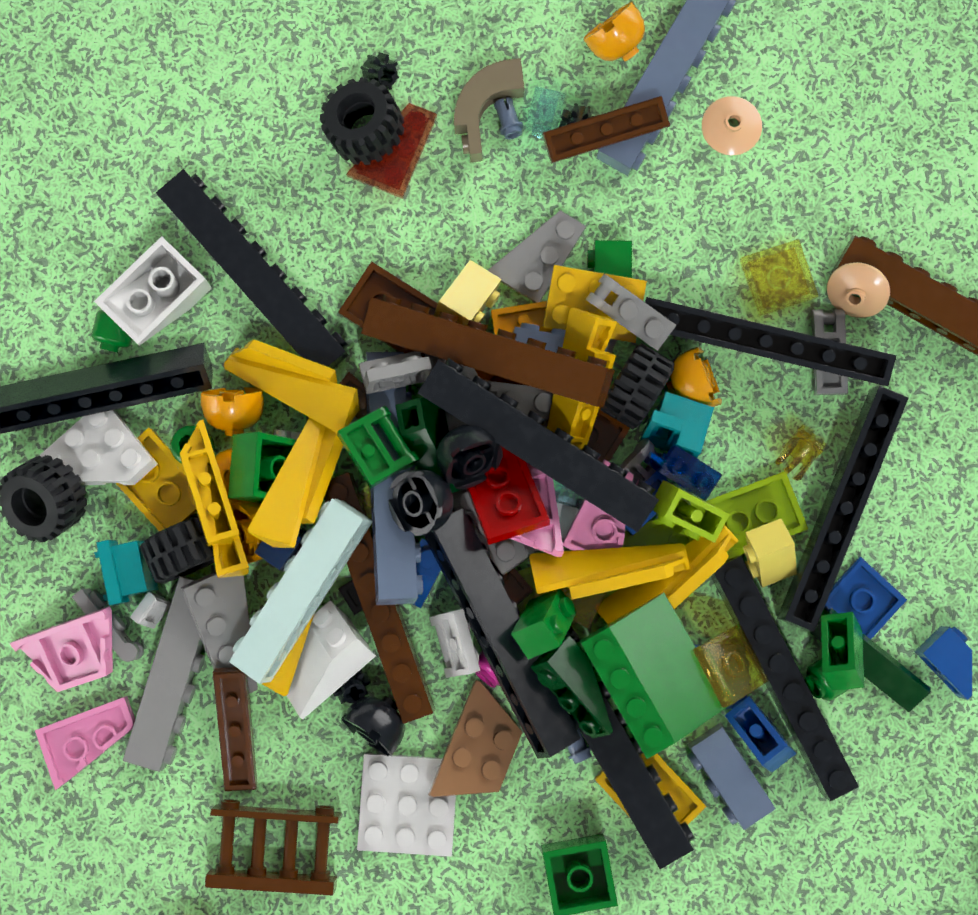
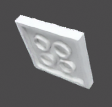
[357,753,456,857]

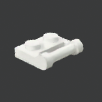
[429,609,480,678]

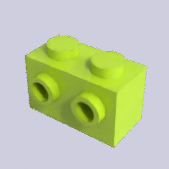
[652,480,730,543]

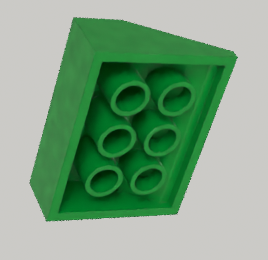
[580,592,729,759]

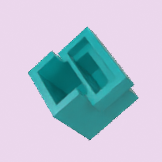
[639,392,714,468]
[94,540,159,605]

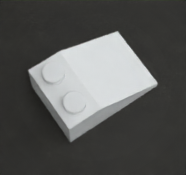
[94,236,212,346]
[287,600,376,719]

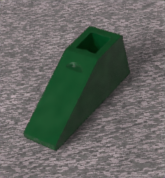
[395,397,460,493]
[531,636,613,739]

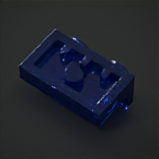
[644,445,722,501]

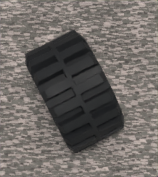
[320,78,404,165]
[601,343,674,430]
[0,455,87,542]
[140,516,214,583]

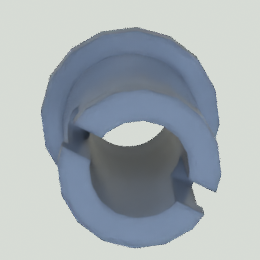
[494,97,523,140]
[567,728,592,764]

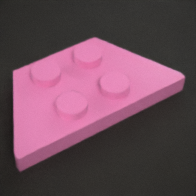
[509,462,564,557]
[10,606,113,692]

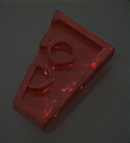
[346,103,437,199]

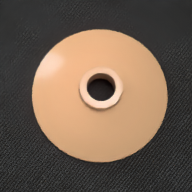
[702,96,762,155]
[827,262,890,318]

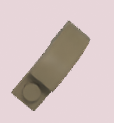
[454,58,524,162]

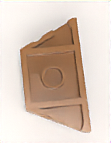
[428,680,522,797]

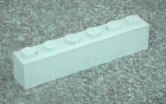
[229,498,373,684]

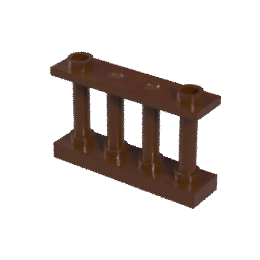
[205,799,342,896]

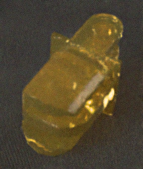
[775,424,826,481]

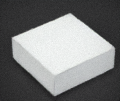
[130,592,171,629]

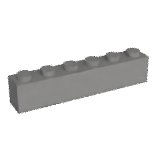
[123,576,205,772]

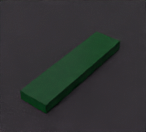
[810,608,931,712]

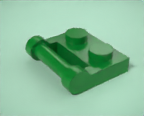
[337,406,420,488]

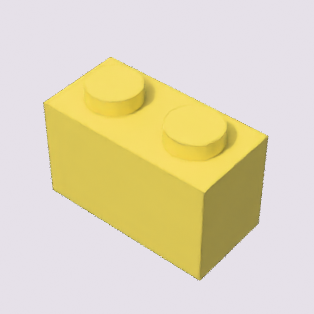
[434,260,501,326]
[743,518,797,588]

